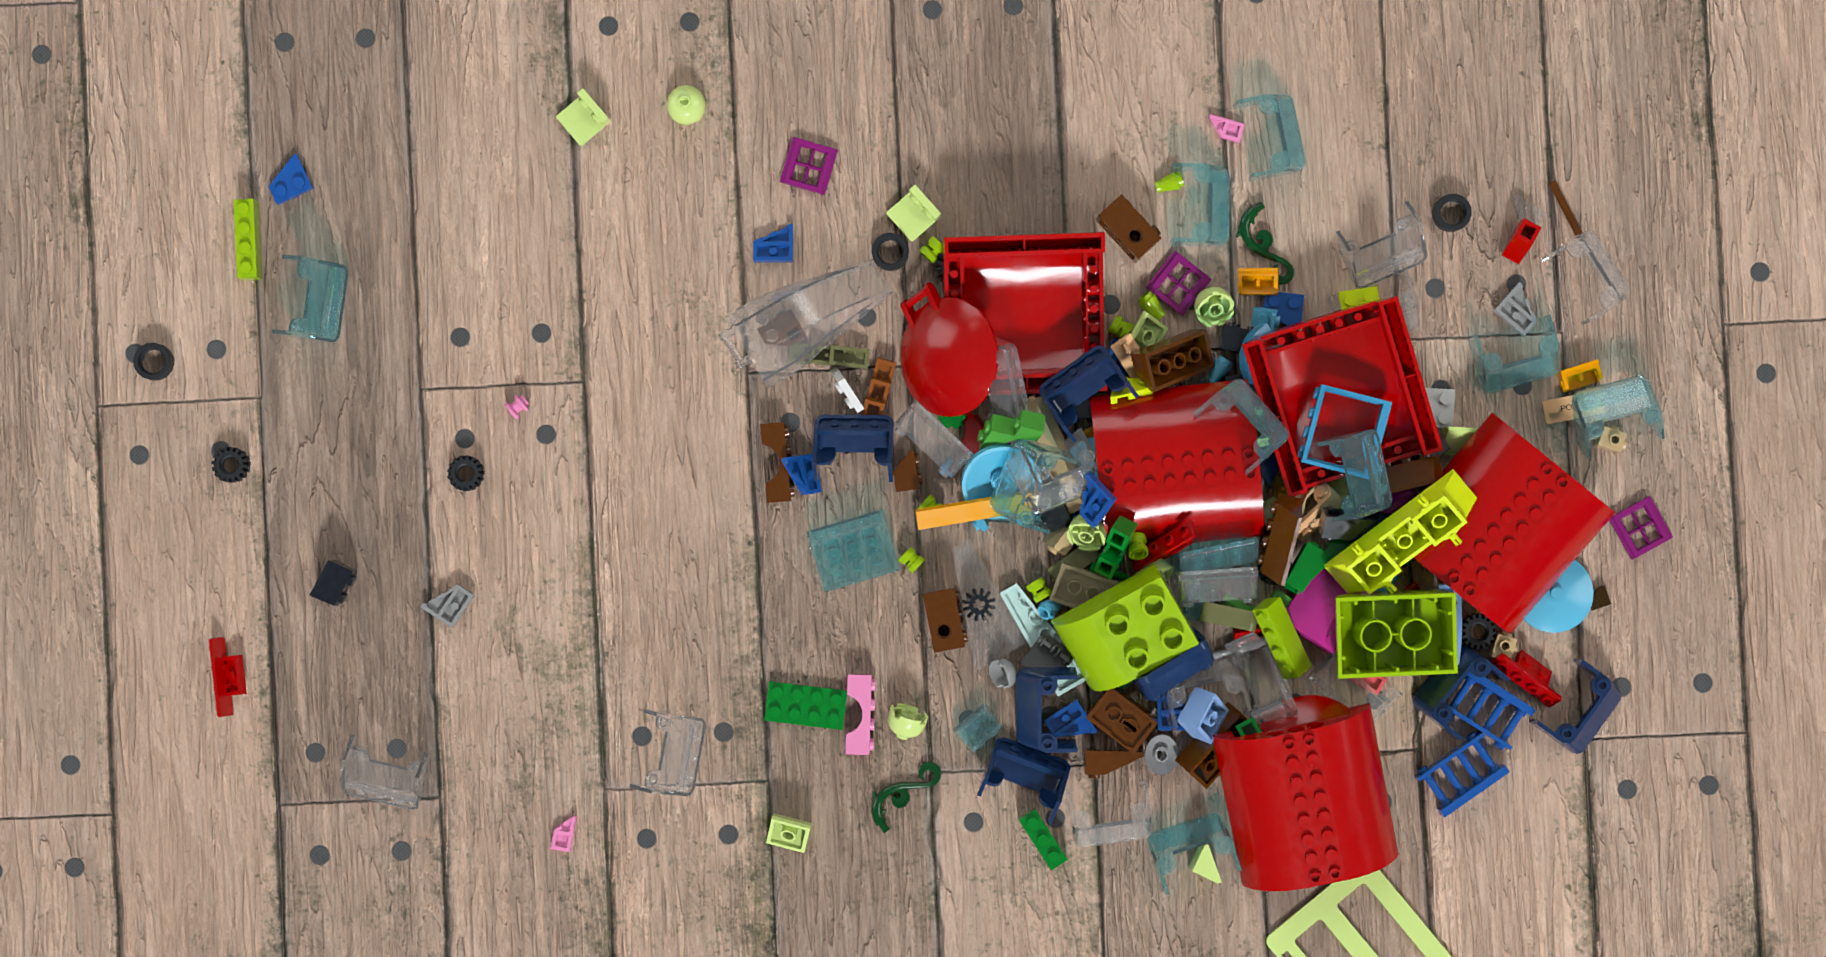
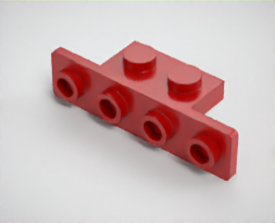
[1132,520,1196,572]
[209,637,247,717]
[1490,650,1562,708]

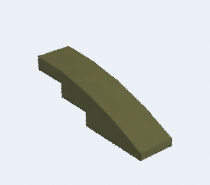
[787,342,870,369]

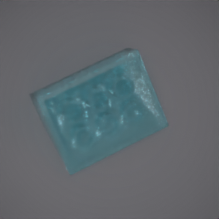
[807,509,900,592]
[1174,538,1259,580]

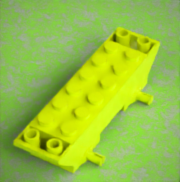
[1323,469,1477,595]

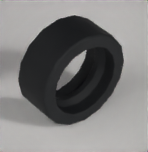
[1432,194,1472,232]
[872,233,909,271]
[133,343,174,381]

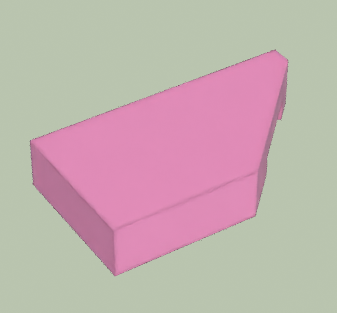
[1208,114,1245,143]
[550,815,577,852]

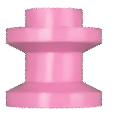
[504,394,529,419]

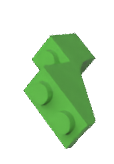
[977,409,1045,450]

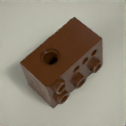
[1096,194,1161,263]
[923,588,968,653]
[1086,687,1158,754]

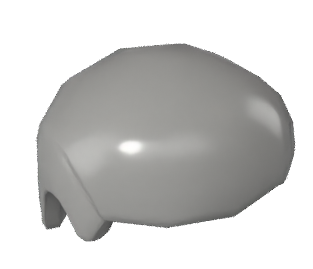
[988,658,1017,689]

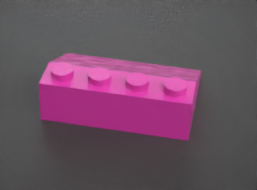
[1286,568,1376,654]

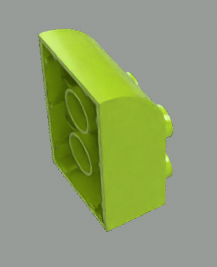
[1051,564,1199,691]
[1335,589,1458,679]

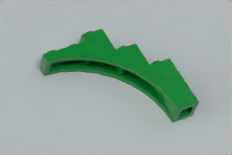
[1284,539,1412,595]

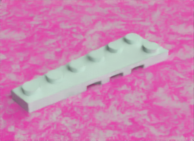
[999,583,1085,696]

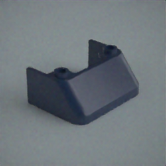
[1039,345,1139,443]
[812,414,894,482]
[1132,626,1215,701]
[1412,644,1510,740]
[1530,658,1621,754]
[1016,667,1078,753]
[977,737,1070,824]

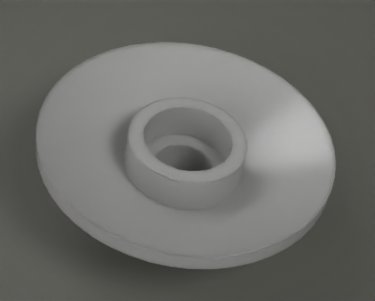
[1144,735,1179,775]

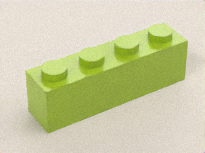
[233,198,263,281]
[1252,597,1312,679]

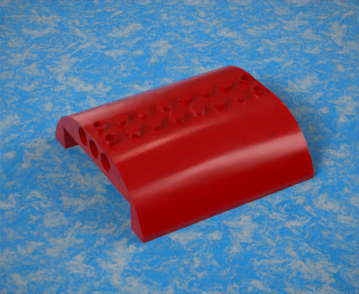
[943,232,1107,395]
[1242,296,1443,497]
[1089,379,1264,550]
[1414,412,1616,633]
[1212,703,1399,892]

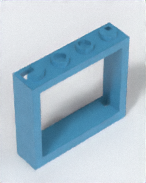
[1297,384,1392,480]

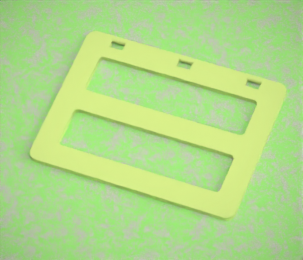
[1266,870,1451,957]

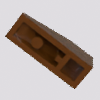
[1084,749,1144,778]

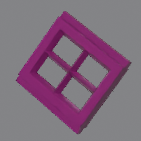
[780,137,838,195]
[1145,251,1212,316]
[1609,496,1673,560]

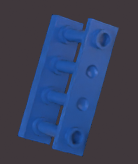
[1449,672,1536,750]
[1414,731,1510,817]

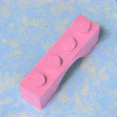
[846,674,876,755]

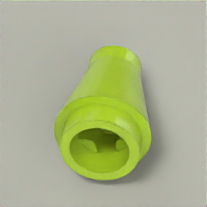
[1155,171,1185,193]
[1138,291,1166,320]

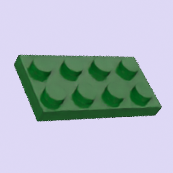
[764,681,847,730]

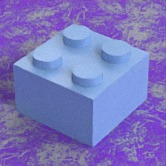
[1177,686,1229,744]

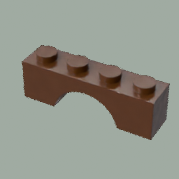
[760,422,795,503]

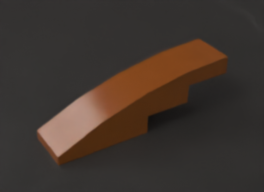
[862,357,897,415]

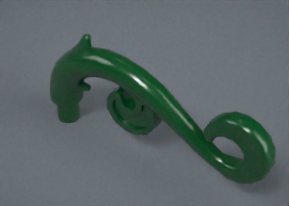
[1236,202,1294,285]
[871,762,941,833]

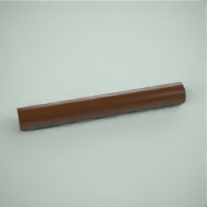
[1549,180,1583,236]

